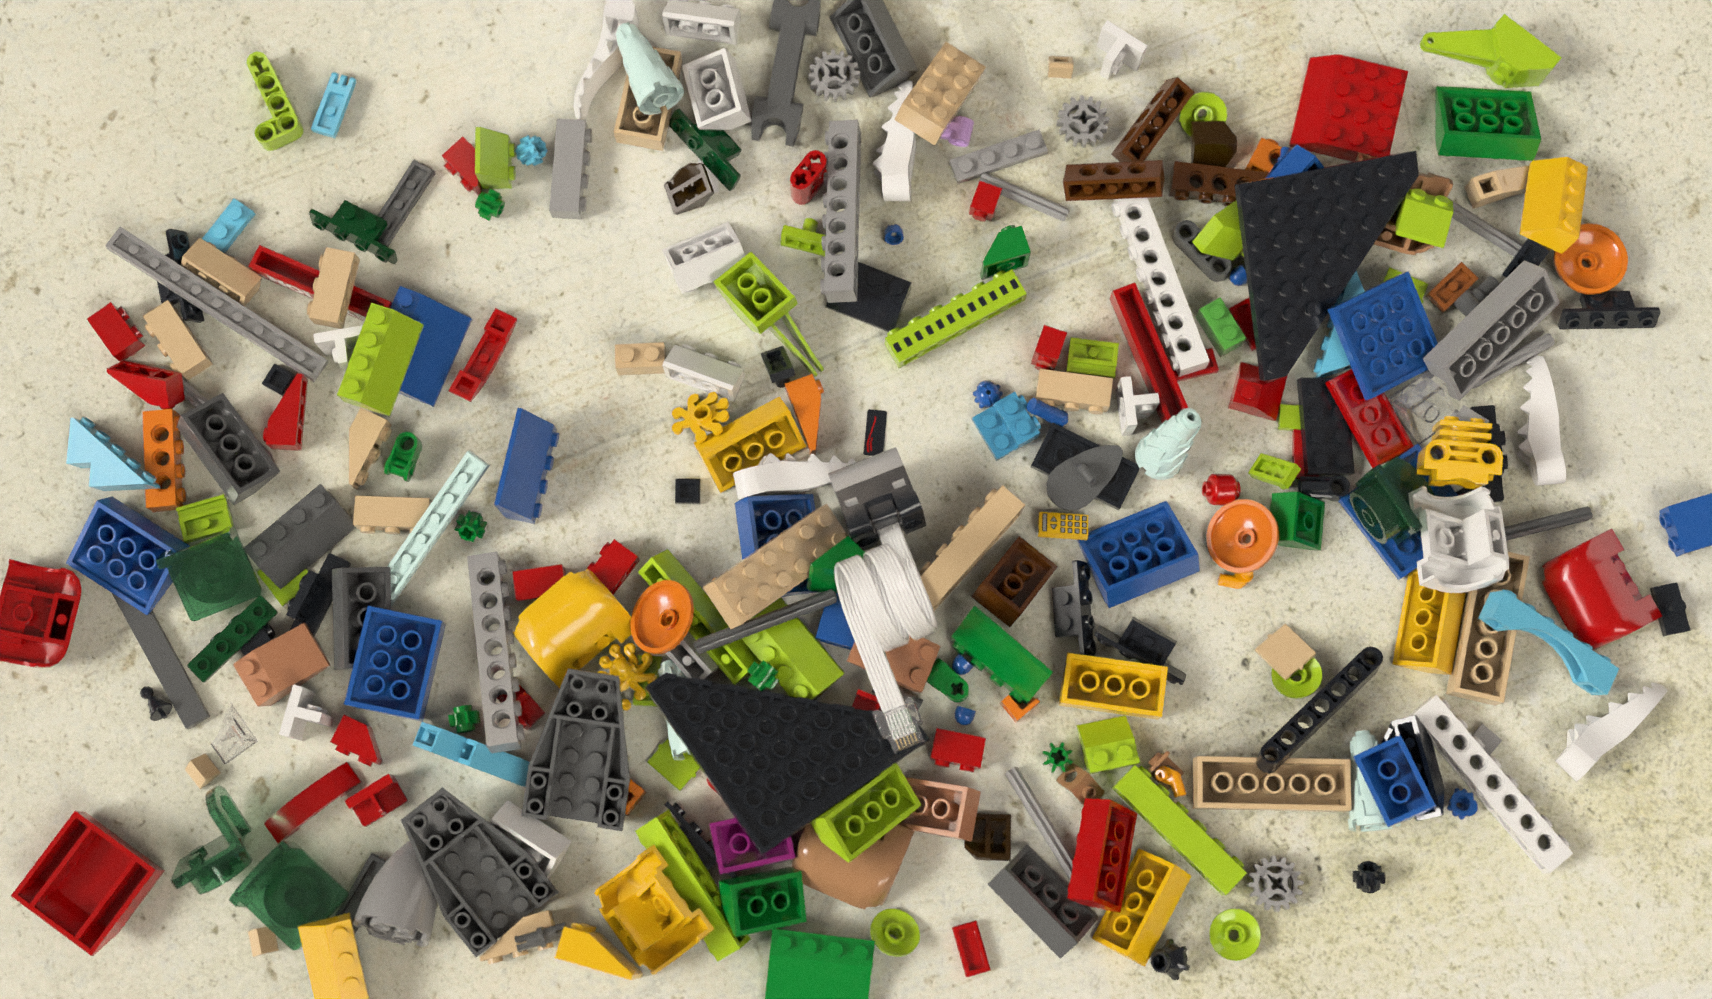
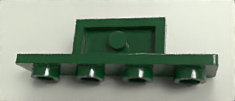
[669,109,742,191]
[309,200,398,265]
[187,595,278,683]

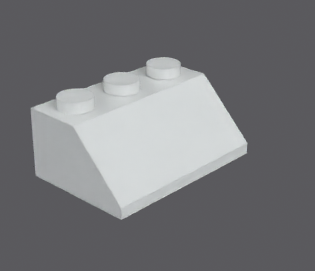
[662,0,741,45]
[682,48,752,130]
[662,222,745,294]
[662,344,745,402]
[490,800,571,879]

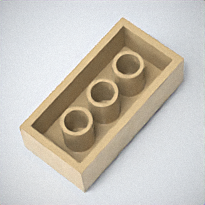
[894,42,986,145]
[614,46,683,151]

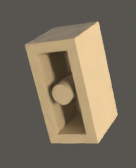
[615,342,667,375]

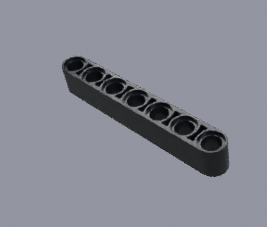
[1256,646,1383,773]

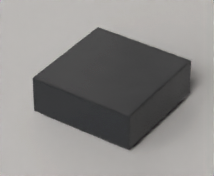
[262,363,296,396]
[675,479,701,504]

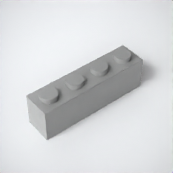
[549,119,592,219]

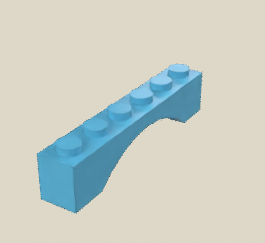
[1478,590,1619,695]

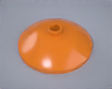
[1553,223,1628,295]
[1206,499,1279,574]
[630,580,694,654]

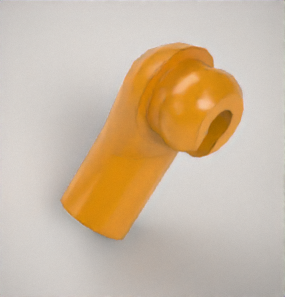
[1218,571,1254,589]
[1154,766,1186,798]

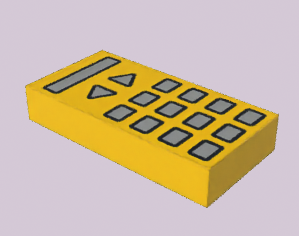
[1038,512,1088,540]

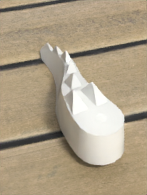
[574,0,639,120]
[873,80,916,201]
[1517,355,1566,486]
[733,453,862,500]
[1555,682,1667,782]

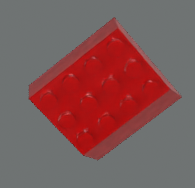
[1289,54,1408,162]
[11,811,165,956]

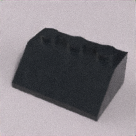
[826,262,912,332]

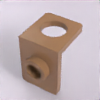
[1147,750,1184,790]
[1056,763,1105,806]

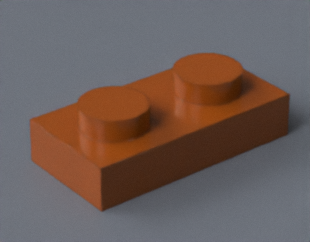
[1426,261,1479,313]

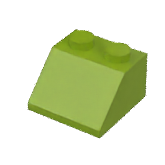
[475,127,516,189]
[1396,188,1453,248]
[1076,715,1140,774]

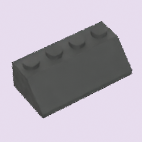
[829,0,918,97]
[177,393,280,505]
[243,484,356,589]
[332,567,391,669]
[988,844,1099,959]

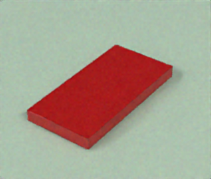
[1325,369,1414,469]

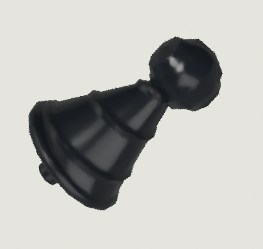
[140,686,173,721]

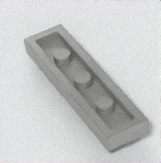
[950,129,1048,184]

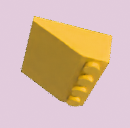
[555,923,643,980]

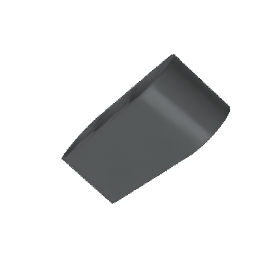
[1172,220,1231,282]

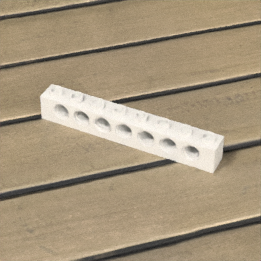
[1111,198,1209,377]
[1408,695,1573,874]

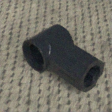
[1298,475,1350,501]

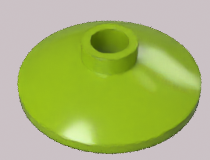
[1179,92,1227,136]
[1271,657,1322,699]
[870,909,920,957]
[1209,909,1261,961]

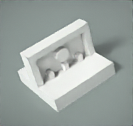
[1097,20,1147,80]
[313,325,363,372]
[1115,376,1160,436]
[279,685,334,741]

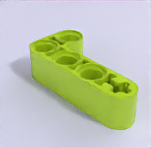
[246,51,304,151]

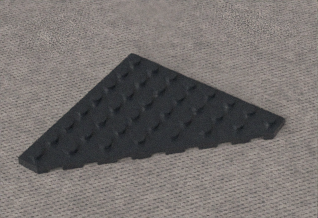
[1235,151,1419,381]
[645,673,930,856]

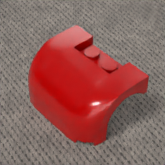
[1542,528,1662,650]
[0,559,82,668]

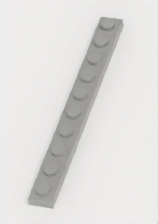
[105,227,328,382]

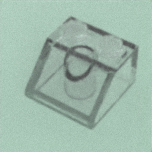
[1388,371,1455,445]

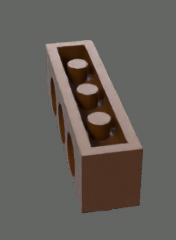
[1111,77,1195,162]
[1063,160,1165,201]
[1169,161,1268,206]

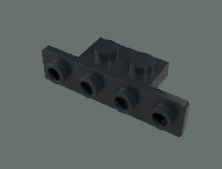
[157,229,204,323]
[1558,291,1661,330]
[1470,405,1508,503]
[286,553,351,637]
[1052,560,1097,656]
[1094,617,1186,685]
[664,801,738,878]

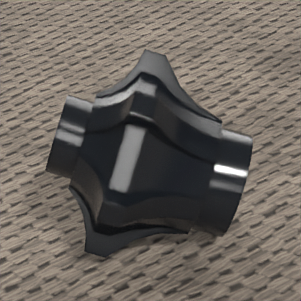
[1151,939,1190,980]

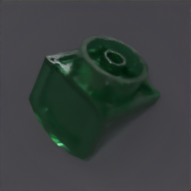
[1350,457,1435,545]
[155,525,262,621]
[170,785,253,894]
[229,841,349,950]

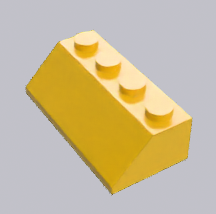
[1519,157,1588,254]
[693,396,806,493]
[1392,568,1466,675]
[1058,653,1168,720]
[1092,848,1191,967]
[298,913,370,999]

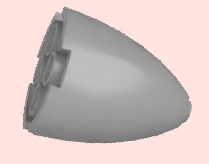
[353,841,437,947]

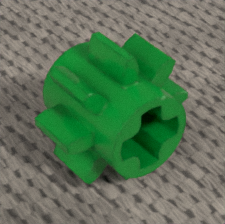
[475,189,505,221]
[454,510,487,542]
[747,660,779,691]
[448,705,481,733]
[1042,742,1073,773]

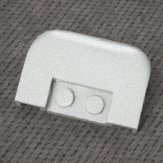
[1408,486,1509,593]

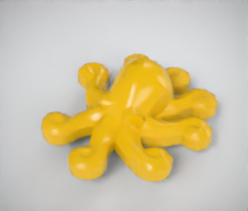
[672,392,730,443]
[597,643,658,701]

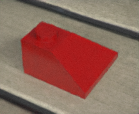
[1228,362,1288,421]

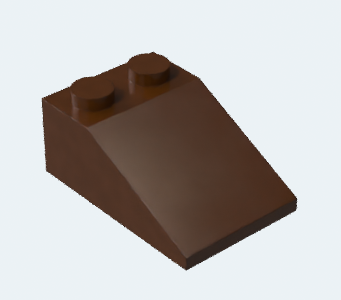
[971,536,1058,627]

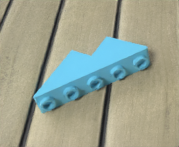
[1313,271,1364,378]
[66,416,160,491]
[413,722,530,787]

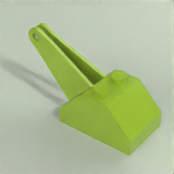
[1419,14,1562,89]
[1192,201,1244,261]
[713,252,824,377]

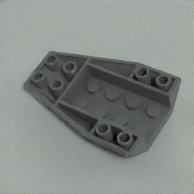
[522,668,630,831]
[401,787,559,958]

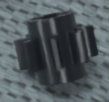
[1352,861,1385,893]

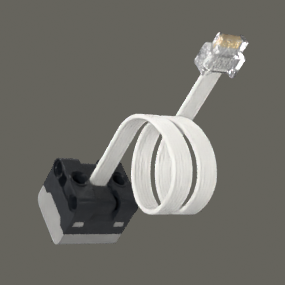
[828,447,938,753]

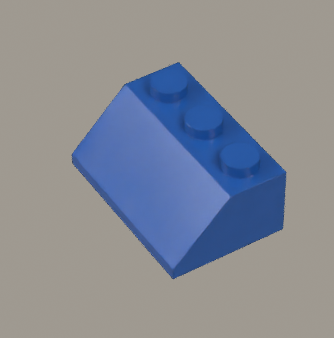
[1353,735,1436,827]

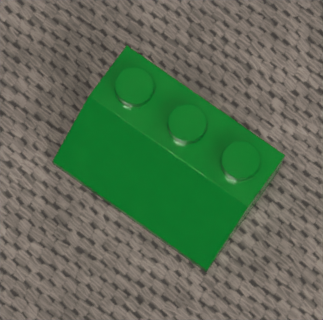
[719,867,807,937]

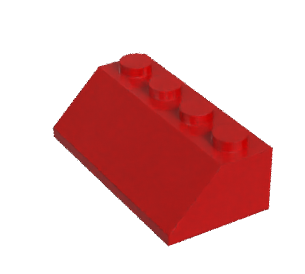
[1067,798,1137,913]

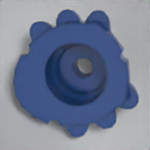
[973,380,1003,409]
[1447,788,1478,820]

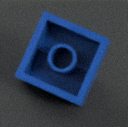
[1265,145,1324,179]

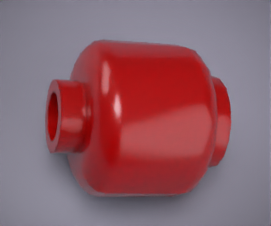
[1202,473,1241,506]

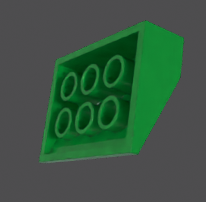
[1435,86,1541,161]
[950,606,1053,704]
[765,929,875,999]

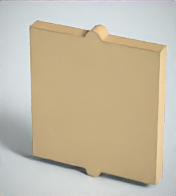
[1255,624,1316,681]

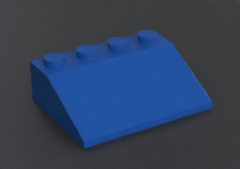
[390,286,472,407]
[494,408,559,524]
[735,494,815,597]
[66,496,193,615]
[1077,501,1200,608]
[344,606,446,722]

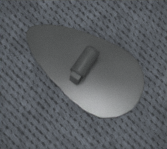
[1046,445,1123,511]

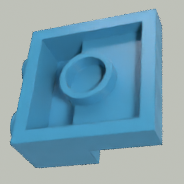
[972,392,1041,461]

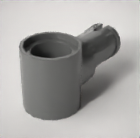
[1453,276,1499,317]

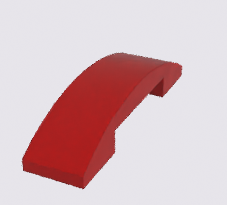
[448,308,517,402]
[264,762,362,844]

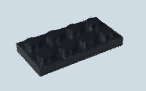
[1297,378,1355,475]
[1031,423,1140,511]

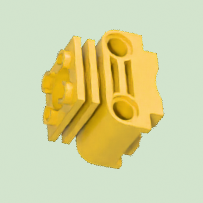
[1416,416,1503,490]

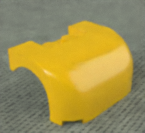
[513,569,632,689]
[594,845,714,975]

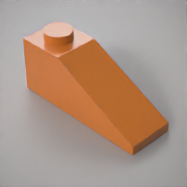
[785,374,824,455]

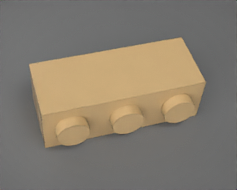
[181,237,262,307]
[307,247,360,329]
[143,300,213,380]
[1035,369,1113,415]
[353,496,432,535]

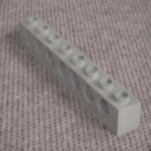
[820,120,861,303]
[467,551,525,754]

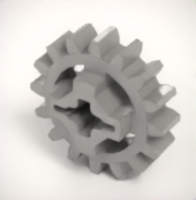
[808,49,860,102]
[1057,95,1109,148]
[1246,856,1304,912]

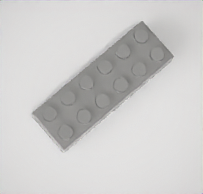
[1423,260,1560,401]

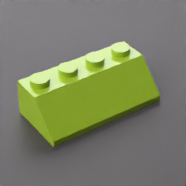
[337,303,424,416]
[742,597,845,700]
[811,763,921,862]

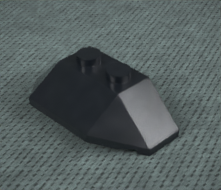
[1381,715,1445,821]

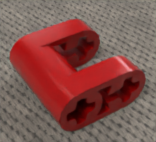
[790,150,827,205]

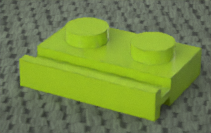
[1066,337,1119,380]
[176,494,235,543]

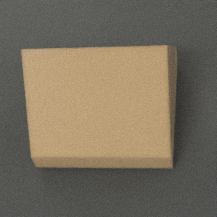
[1048,56,1074,79]
[185,754,221,789]
[248,925,279,957]

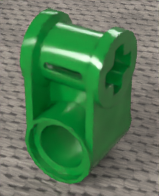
[384,432,422,482]
[926,658,969,703]

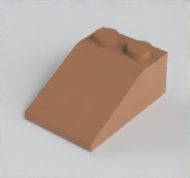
[233,623,330,707]
[847,635,941,692]
[899,777,981,842]

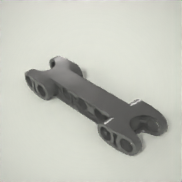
[752,0,821,147]

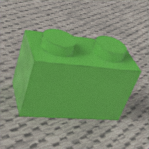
[1195,297,1246,357]

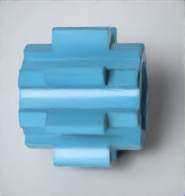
[515,135,548,166]

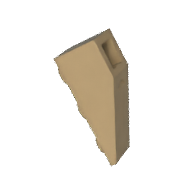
[1464,165,1529,209]
[349,408,392,490]
[479,910,559,965]

